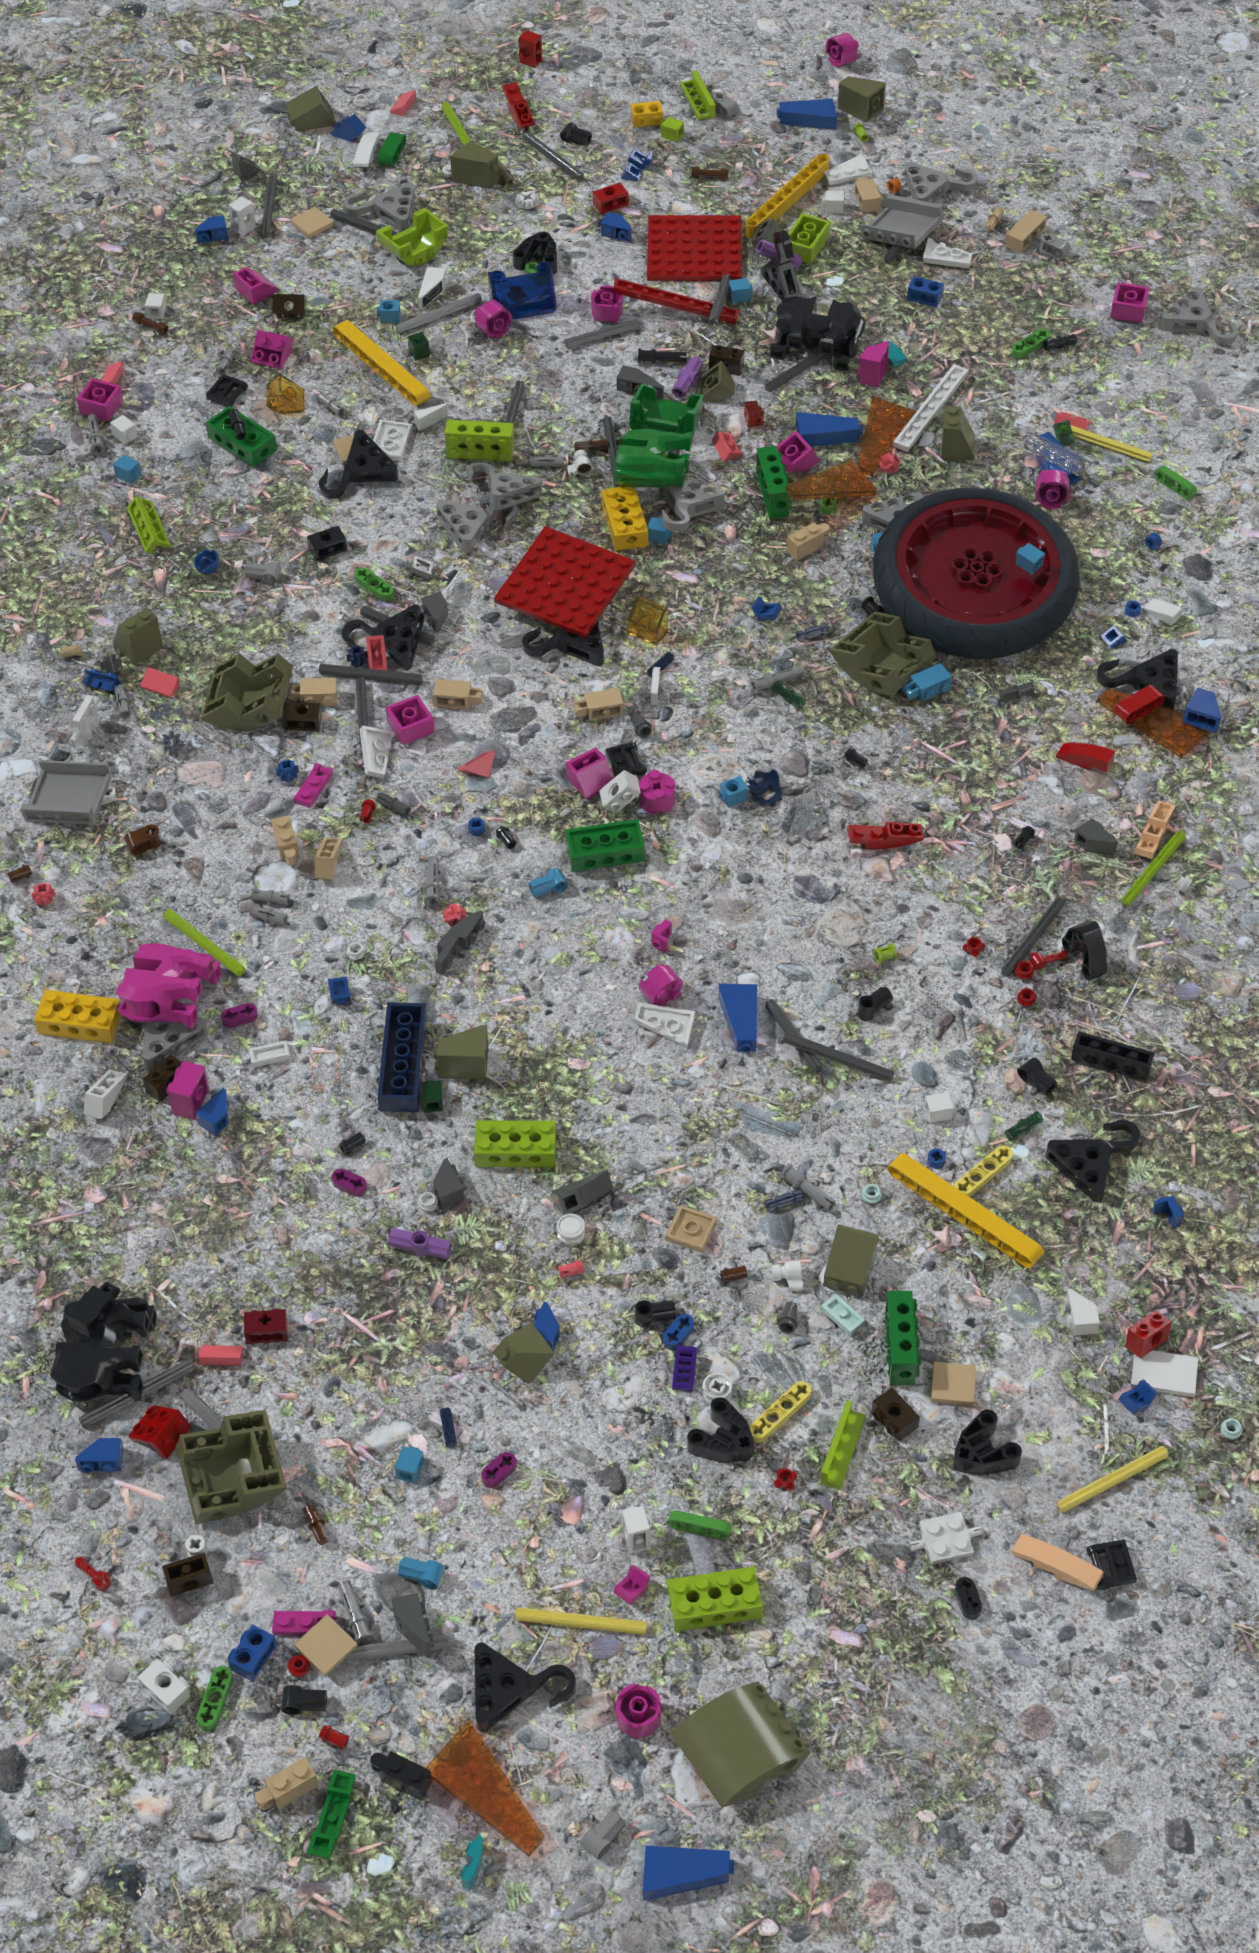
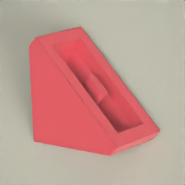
[366,635,388,670]
[458,750,495,778]

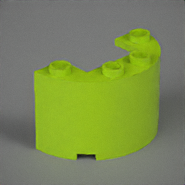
[376,208,448,266]

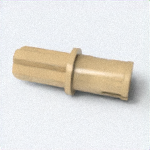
[985,207,1004,232]

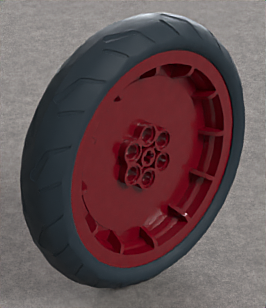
[873,488,1080,659]

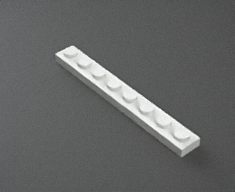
[893,364,968,452]

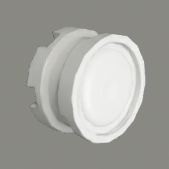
[556,1214,585,1246]
[702,1373,732,1406]

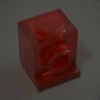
[744,400,764,427]

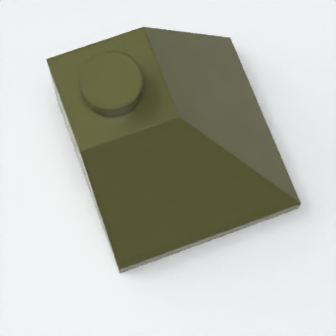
[698,361,735,402]
[493,1323,555,1383]

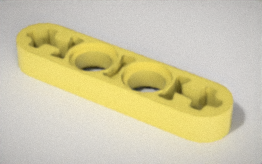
[954,1145,1013,1197]
[749,1381,811,1443]

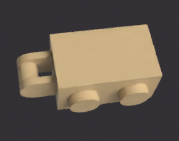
[854,177,883,213]
[786,522,830,561]
[288,678,338,706]
[433,679,483,710]
[573,688,624,721]
[271,815,299,865]
[255,1757,318,1810]

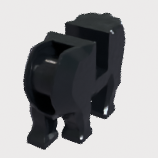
[770,296,866,371]
[51,1298,157,1402]

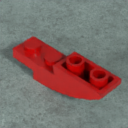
[503,82,535,128]
[847,822,924,849]

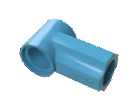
[528,868,569,897]
[397,1557,445,1590]

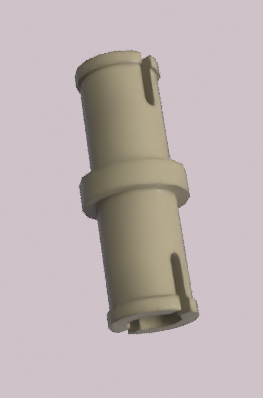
[498,162,515,187]

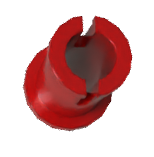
[360,799,376,823]
[319,1725,350,1750]

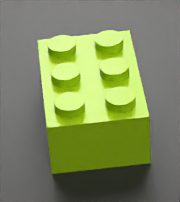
[788,213,831,264]

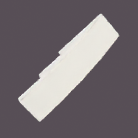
[353,132,380,167]

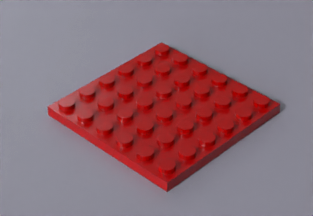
[647,215,742,281]
[494,526,636,638]

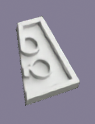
[824,154,872,186]
[923,238,972,269]
[359,726,394,778]
[634,1002,695,1048]

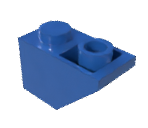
[330,113,366,142]
[601,212,632,242]
[195,215,228,244]
[196,1088,229,1137]
[534,1302,560,1351]
[75,1438,124,1473]

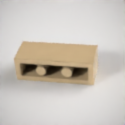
[1005,209,1047,253]

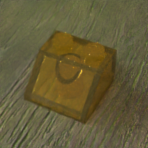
[266,373,304,414]
[627,595,668,645]

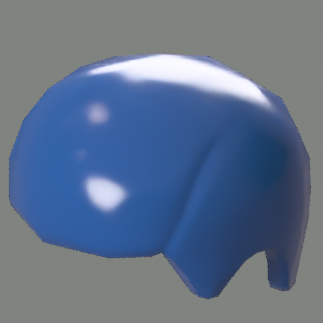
[194,549,220,575]

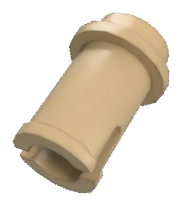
[60,643,83,659]

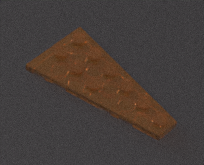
[858,396,917,477]
[785,460,877,500]
[1097,688,1212,758]
[425,1719,544,1857]

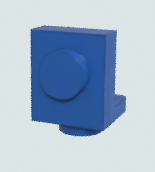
[627,148,653,170]
[752,597,782,621]
[328,976,351,1005]
[1152,1196,1184,1228]
[1118,1379,1157,1414]

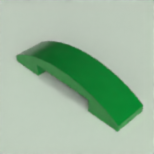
[306,1769,356,1860]

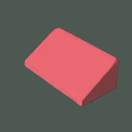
[390,90,416,116]
[101,361,124,385]
[1054,411,1091,430]
[712,431,743,461]
[140,667,180,698]
[198,1345,244,1366]

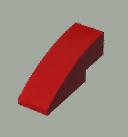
[1056,742,1115,772]

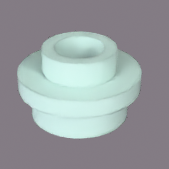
[861,1184,882,1204]
[1220,1418,1242,1440]

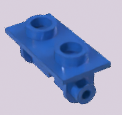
[83,669,122,692]

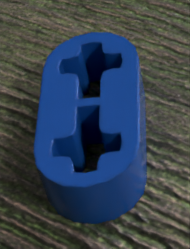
[663,1314,694,1350]

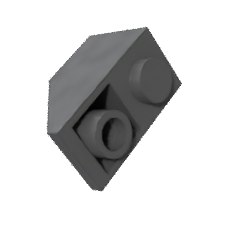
[420,592,448,632]
[1074,818,1118,855]
[433,1158,466,1208]

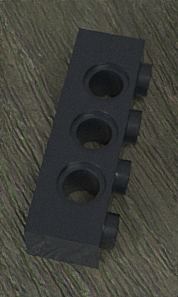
[1071,1031,1155,1081]

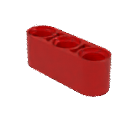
[1114,685,1165,724]

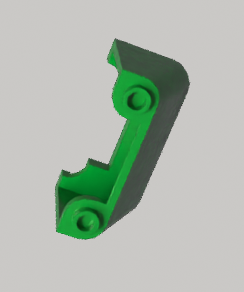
[629,384,705,438]

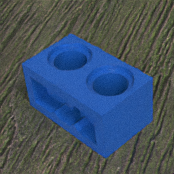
[907,276,944,308]
[228,1624,277,1682]

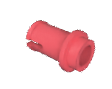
[558,1260,585,1279]

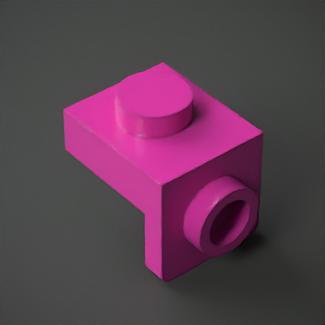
[651,919,672,953]
[613,1565,650,1604]

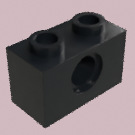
[307,526,348,561]

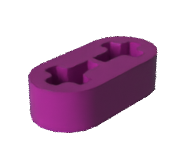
[221,1003,258,1028]
[331,1169,367,1197]
[481,1452,517,1488]

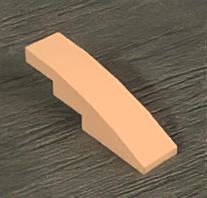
[1134,800,1175,859]
[1011,1533,1104,1591]

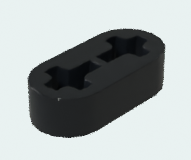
[955,1577,982,1620]

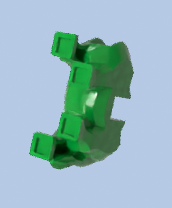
[614,429,692,488]

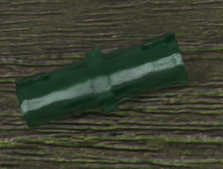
[772,681,806,709]
[1004,1111,1043,1141]

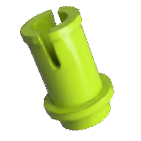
[853,123,869,142]

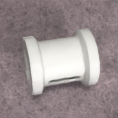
[185,1535,207,1557]

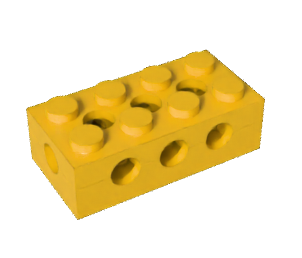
[601,486,648,551]
[34,990,122,1044]

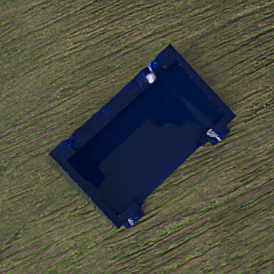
[488,262,557,320]

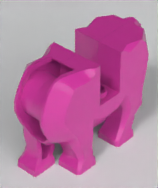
[116,943,221,1029]

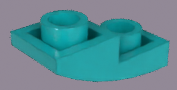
[888,341,908,367]
[460,1835,484,1891]

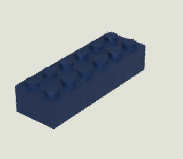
[377,1002,427,1112]

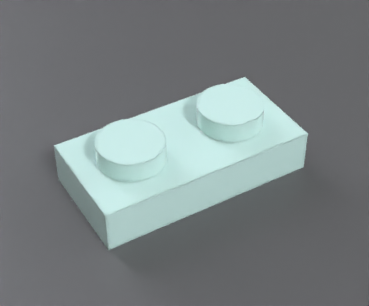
[821,1294,865,1336]

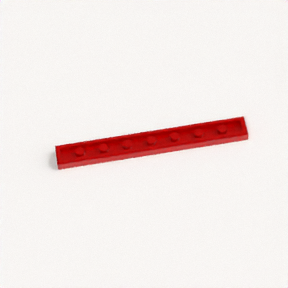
[612,278,739,325]

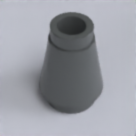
[631,713,652,738]
[777,1302,798,1333]

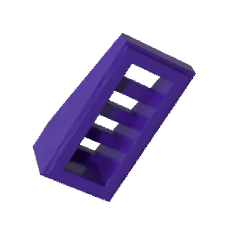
[672,1345,697,1392]

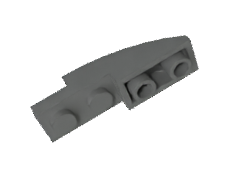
[435,911,485,975]

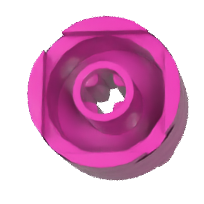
[825,33,859,67]
[591,286,623,323]
[475,299,512,338]
[1035,470,1070,509]
[639,770,675,814]
[639,964,683,1006]
[616,1684,661,1739]

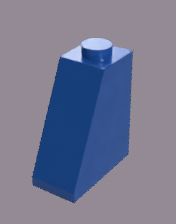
[1182,687,1222,733]

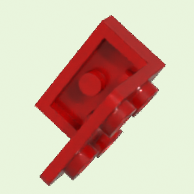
[128,1405,192,1459]

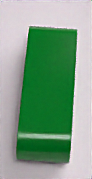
[378,132,406,166]

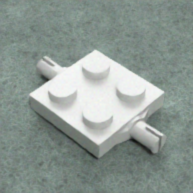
[69,695,101,746]
[909,1512,983,1565]

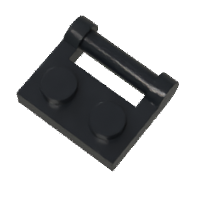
[206,374,248,408]
[605,742,647,777]
[1086,1539,1137,1590]

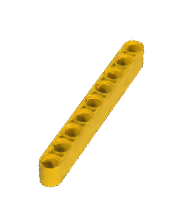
[746,153,830,239]
[333,320,431,406]
[887,1153,1044,1269]

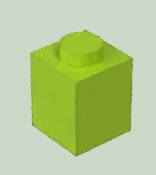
[660,117,684,143]

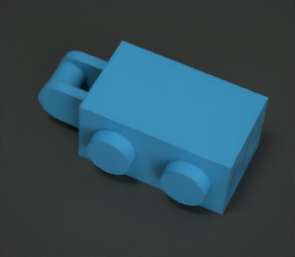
[902,663,952,701]

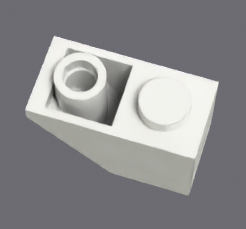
[1063,1289,1100,1336]

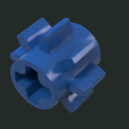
[276,760,299,782]

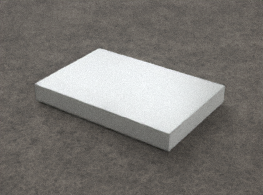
[373,419,412,462]
[1130,1350,1198,1397]

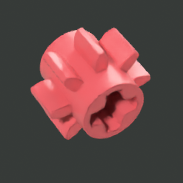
[879,453,900,474]
[31,883,56,906]
[444,904,466,927]

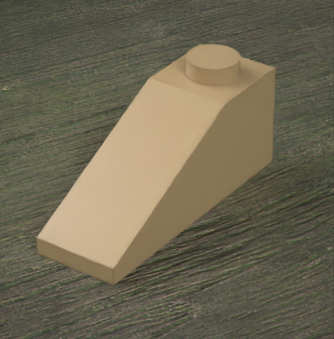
[315,837,342,881]

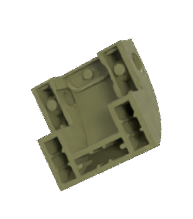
[829,612,937,696]
[201,653,293,730]
[175,1410,287,1524]
[671,1681,810,1808]

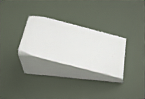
[414,403,447,431]
[1143,598,1183,626]

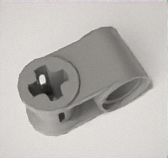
[713,92,739,119]
[1038,233,1070,260]

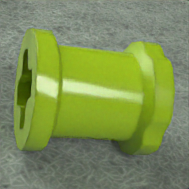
[873,943,898,965]

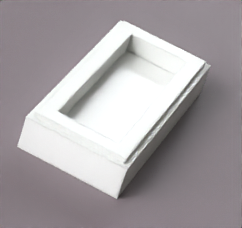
[650,667,660,706]
[248,1041,291,1068]

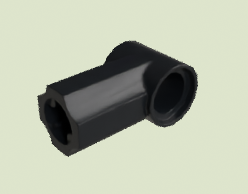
[560,122,592,145]
[857,986,893,1021]
[1017,1057,1057,1095]
[634,1300,676,1327]
[281,1685,327,1715]

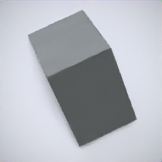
[231,152,261,180]

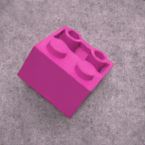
[233,267,279,304]
[251,330,294,369]
[566,747,615,800]

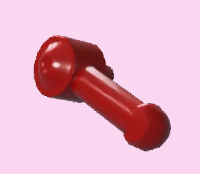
[1030,950,1069,970]
[74,1557,111,1591]

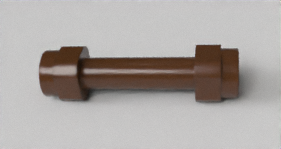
[691,166,729,180]
[132,312,169,334]

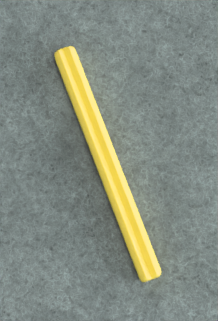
[1058,422,1152,462]
[1057,1446,1169,1512]
[515,1607,647,1635]

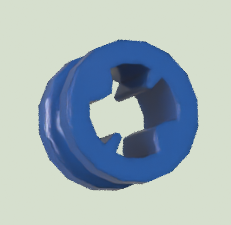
[1145,532,1162,550]
[1125,600,1141,617]
[468,817,485,836]
[927,1148,946,1169]

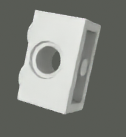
[228,196,256,237]
[599,770,641,813]
[622,1506,650,1554]
[137,1659,191,1715]

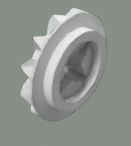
[515,191,540,209]

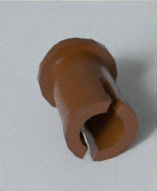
[7,864,33,884]
[720,1265,747,1284]

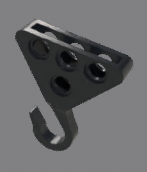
[760,230,802,301]
[319,430,399,499]
[342,604,425,671]
[522,621,604,666]
[1096,649,1178,711]
[1046,1120,1140,1202]
[474,1642,576,1732]

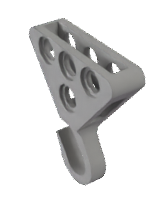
[904,162,978,203]
[343,183,416,232]
[1160,287,1238,345]
[467,462,543,511]
[661,481,725,531]
[862,493,923,532]
[436,500,518,553]
[142,1017,208,1071]

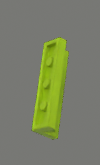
[680,70,716,121]
[127,496,171,554]
[820,1400,866,1491]

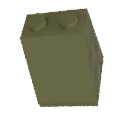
[837,76,886,122]
[286,85,336,131]
[450,141,500,188]
[941,406,975,460]
[114,608,163,664]
[434,1025,489,1080]
[823,1224,878,1297]

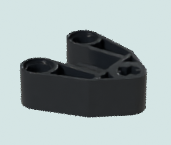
[513,231,557,275]
[1062,921,1107,981]
[687,1397,754,1463]
[953,1409,1022,1475]

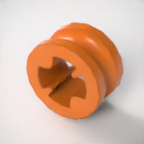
[887,178,902,194]

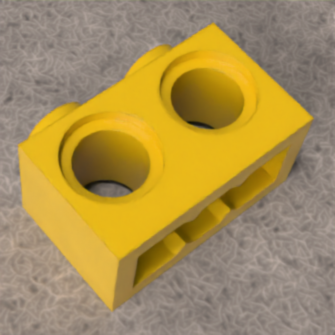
[631,101,663,127]

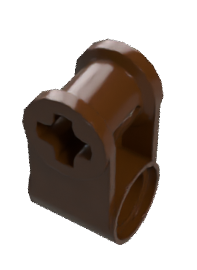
[124,824,162,856]

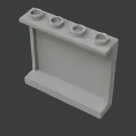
[860,194,944,249]
[20,760,112,825]

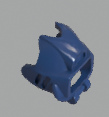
[747,769,782,807]

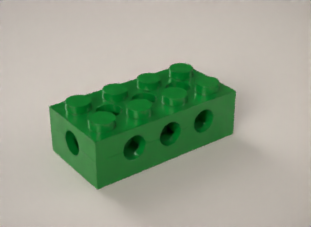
[205,406,277,467]
[756,446,792,519]
[565,819,645,872]
[885,1291,921,1385]

